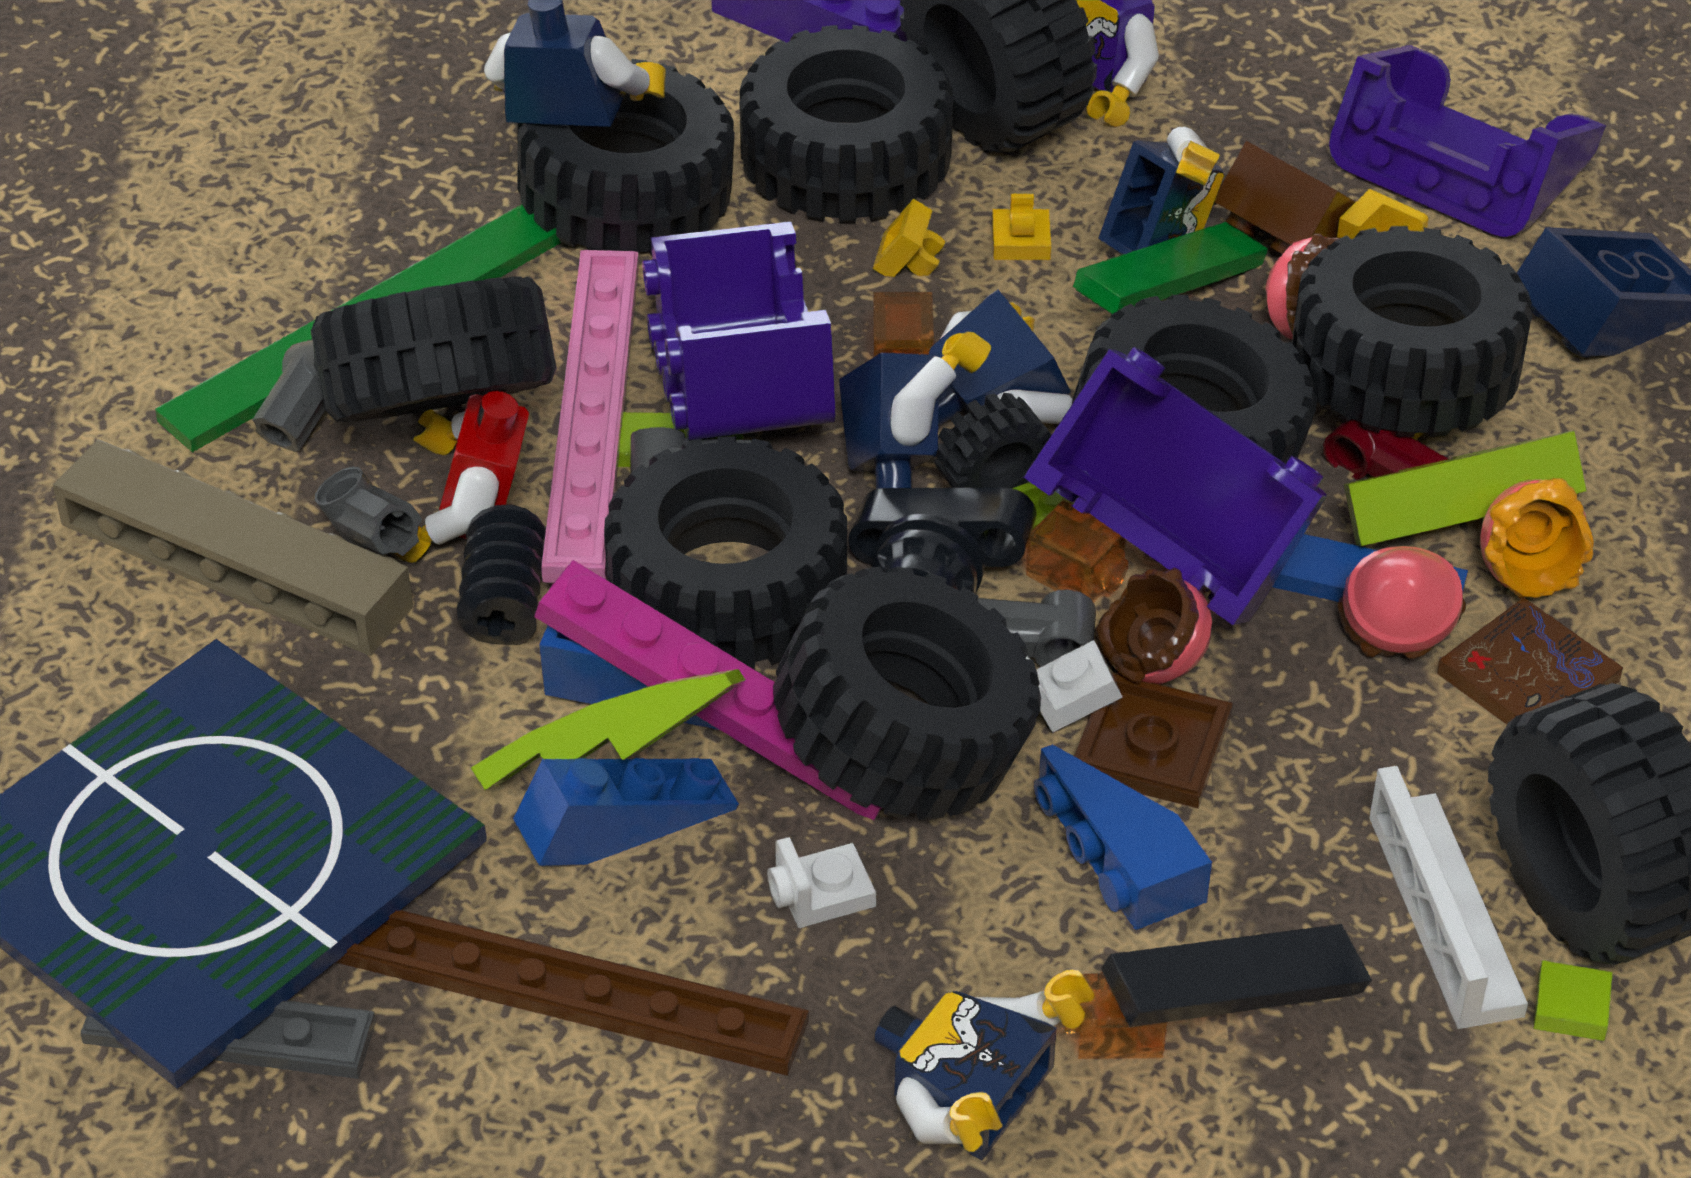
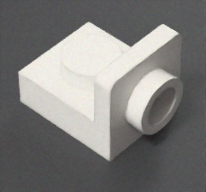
[1026,640,1122,733]
[767,837,876,928]

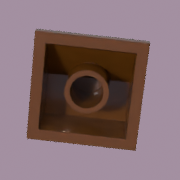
[1214,141,1355,254]

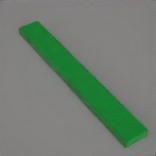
[155,204,562,453]

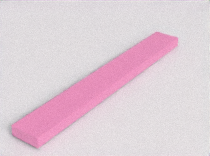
[541,250,639,583]

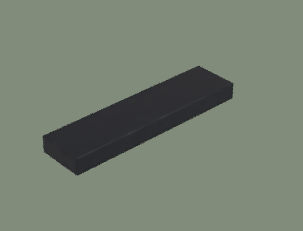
[1101,924,1372,1027]

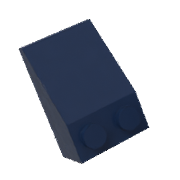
[1517,227,1691,358]

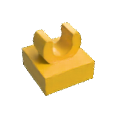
[992,194,1051,260]
[873,198,945,277]

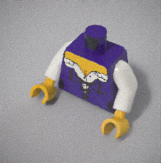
[1076,0,1159,127]

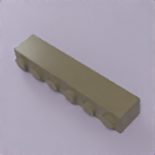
[53,439,413,656]

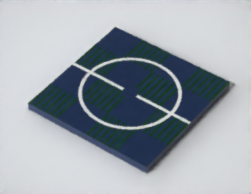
[0,639,487,1089]

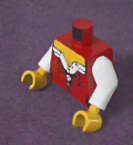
[395,391,529,563]

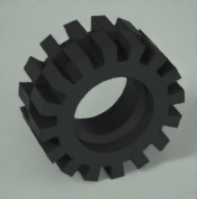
[934,392,1051,488]

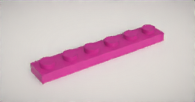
[534,560,882,820]

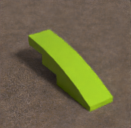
[1343,431,1587,546]
[471,669,746,790]

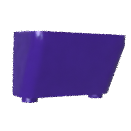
[1329,45,1606,237]
[1023,347,1327,625]

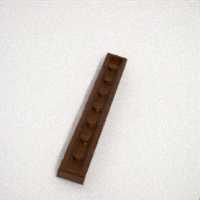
[335,910,809,1076]

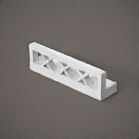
[1369,766,1528,1029]

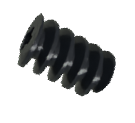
[457,504,546,645]

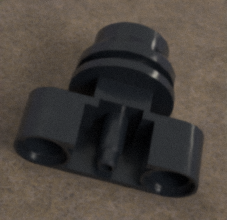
[848,488,1037,593]

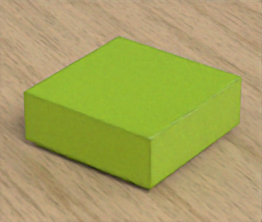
[1533,960,1612,1041]

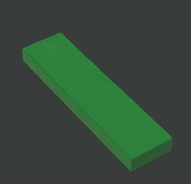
[1073,222,1268,314]

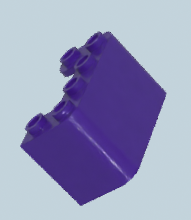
[642,221,836,441]

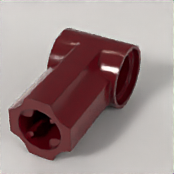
[1323,419,1449,480]

